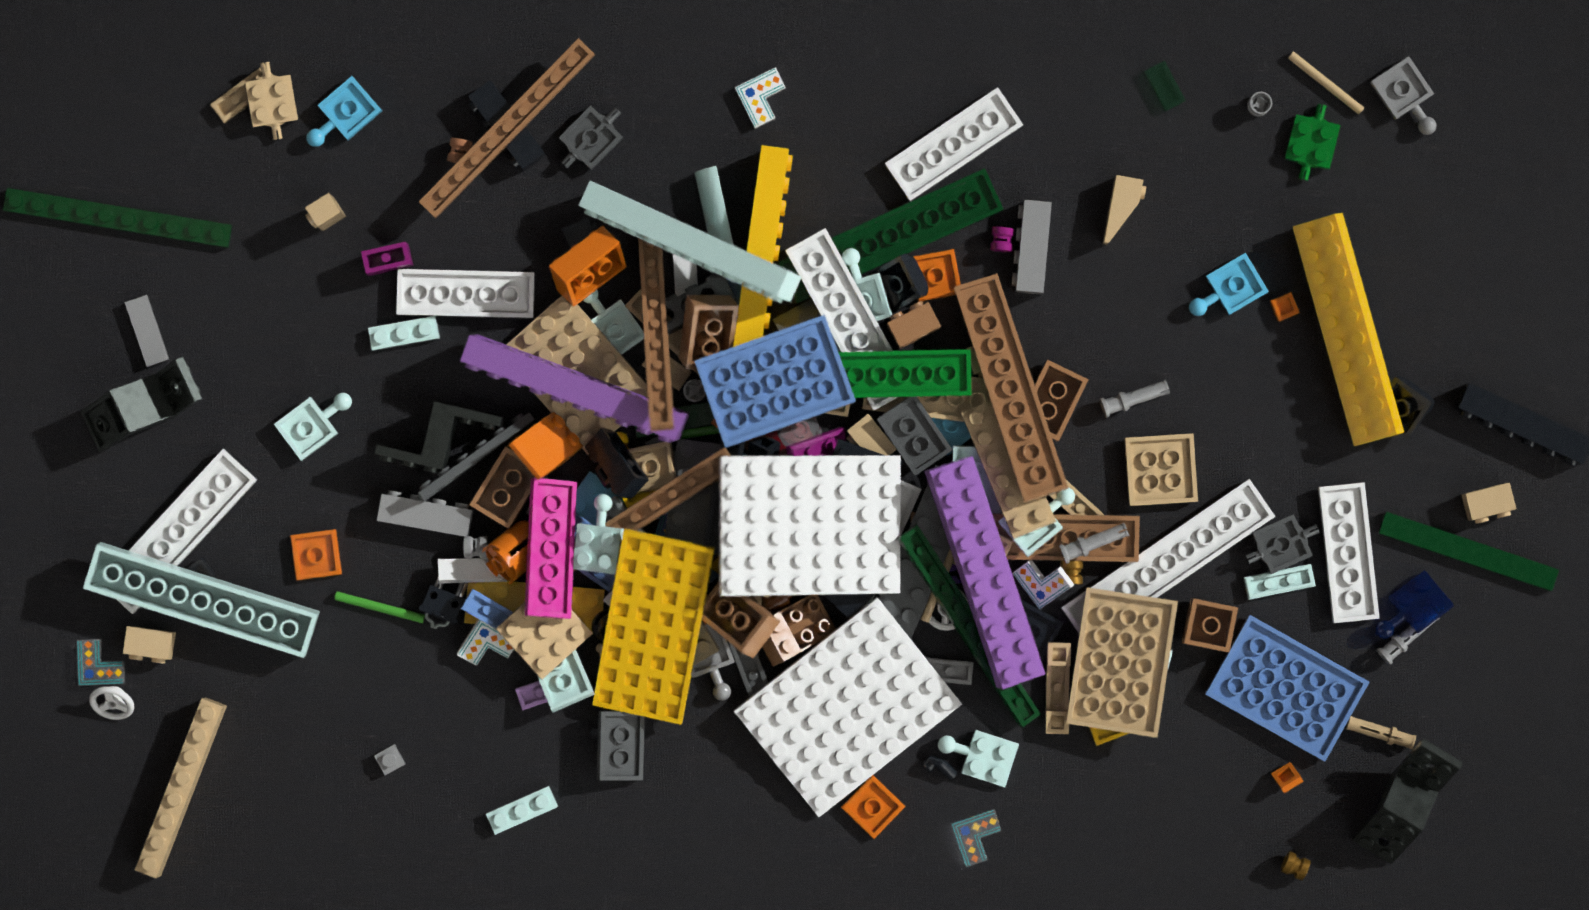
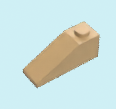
[1103,175,1146,245]

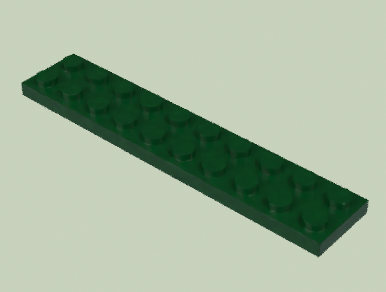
[778,168,1004,304]

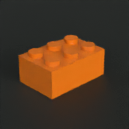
[549,225,627,307]

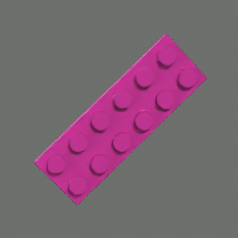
[525,478,577,619]

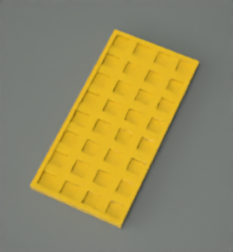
[592,529,715,725]

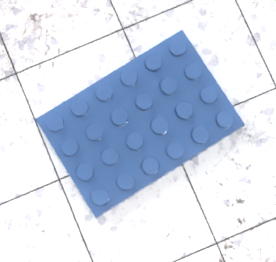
[694,315,856,448]
[1205,615,1369,761]

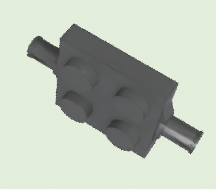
[559,105,623,170]
[1245,514,1319,575]

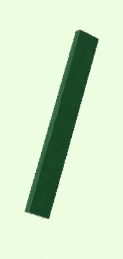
[1378,512,1559,591]

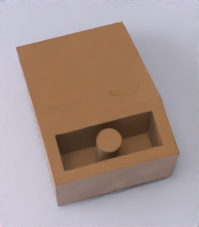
[762,594,836,666]

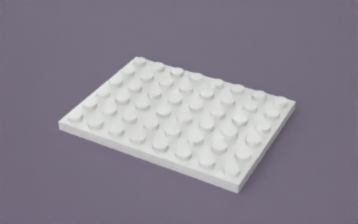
[719,455,901,596]
[734,597,962,817]

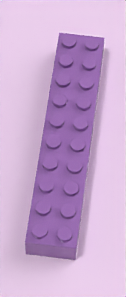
[460,334,690,443]
[924,456,1045,689]

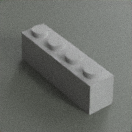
[1011,200,1052,294]
[377,490,474,537]

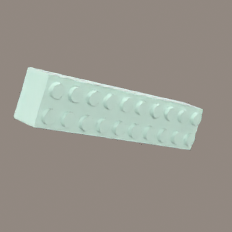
[579,181,801,303]
[83,542,320,658]

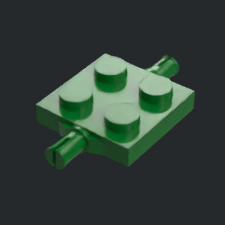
[1285,104,1341,181]

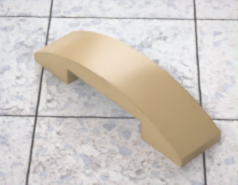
[1045,642,1071,734]

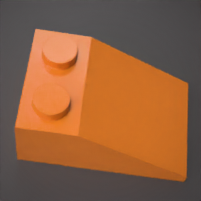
[509,412,583,480]

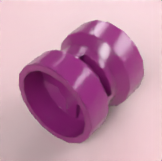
[990,227,1014,252]

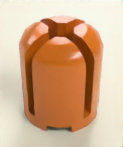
[482,520,529,585]

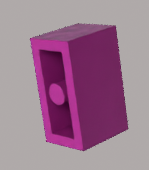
[361,241,413,276]

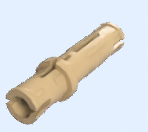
[1346,716,1416,749]

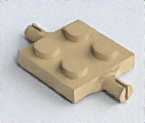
[245,62,298,140]

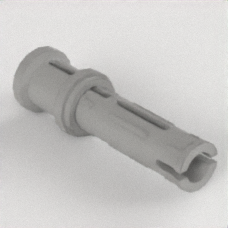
[1100,380,1170,418]
[1059,522,1129,564]
[1377,608,1440,665]

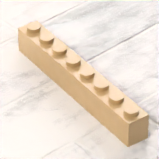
[135,697,227,878]

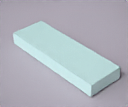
[1243,564,1316,600]

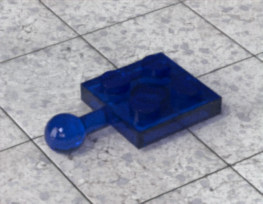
[1376,570,1454,639]

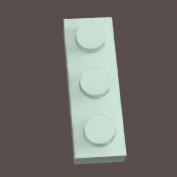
[368,316,440,351]
[486,786,558,835]

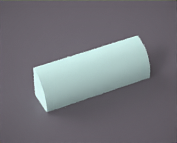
[695,166,734,246]

